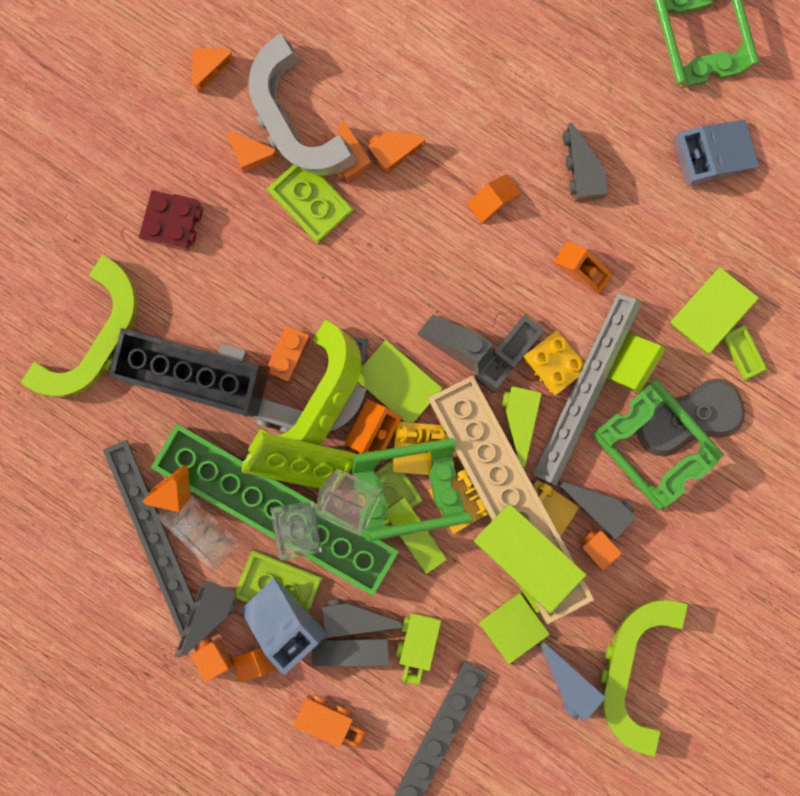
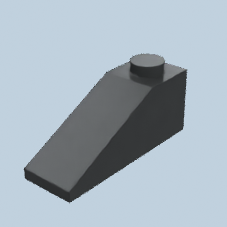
[418,315,494,375]
[558,482,637,540]
[174,581,236,658]
[322,598,402,638]

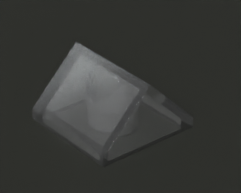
[315,468,383,537]
[270,501,322,560]

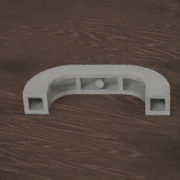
[249,33,359,175]
[218,343,367,434]

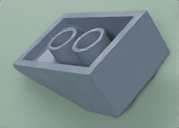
[539,641,606,721]

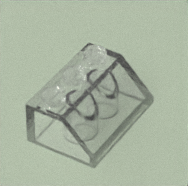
[156,494,239,570]

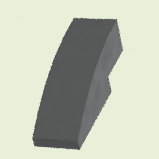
[474,315,544,393]
[312,638,389,666]

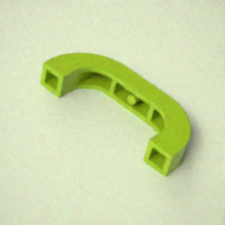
[20,255,138,398]
[248,320,361,452]
[599,599,688,757]

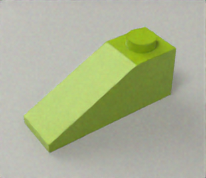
[502,386,542,468]

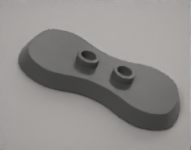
[636,379,745,456]

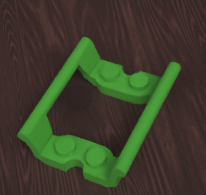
[654,0,760,88]
[591,378,724,511]
[352,438,472,541]

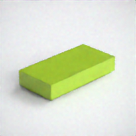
[723,325,768,381]

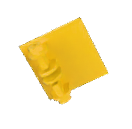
[523,330,585,396]
[392,422,448,475]
[428,469,488,534]
[533,479,580,537]

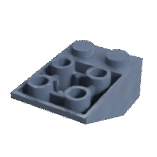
[673,120,759,187]
[240,577,328,675]

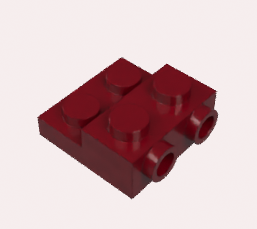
[139,190,203,251]

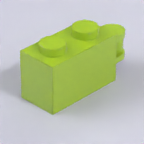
[396,612,441,686]

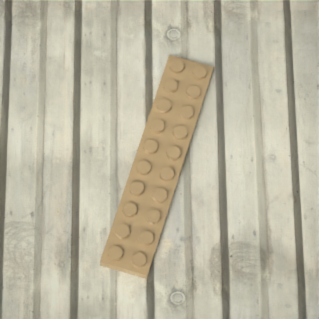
[428,375,594,625]

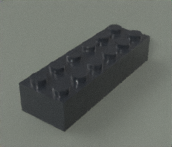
[109,328,270,417]

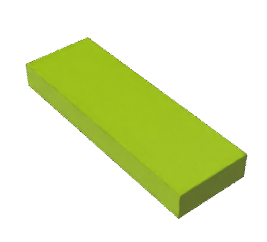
[386,497,447,574]

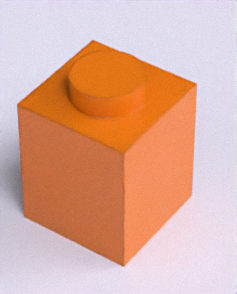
[580,530,622,571]

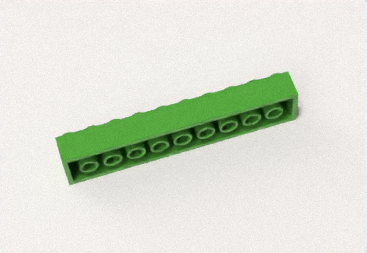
[151,423,399,596]

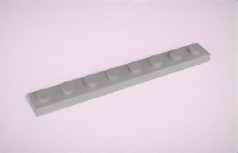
[533,293,642,486]

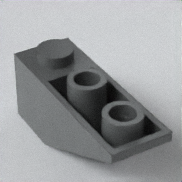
[563,122,608,202]

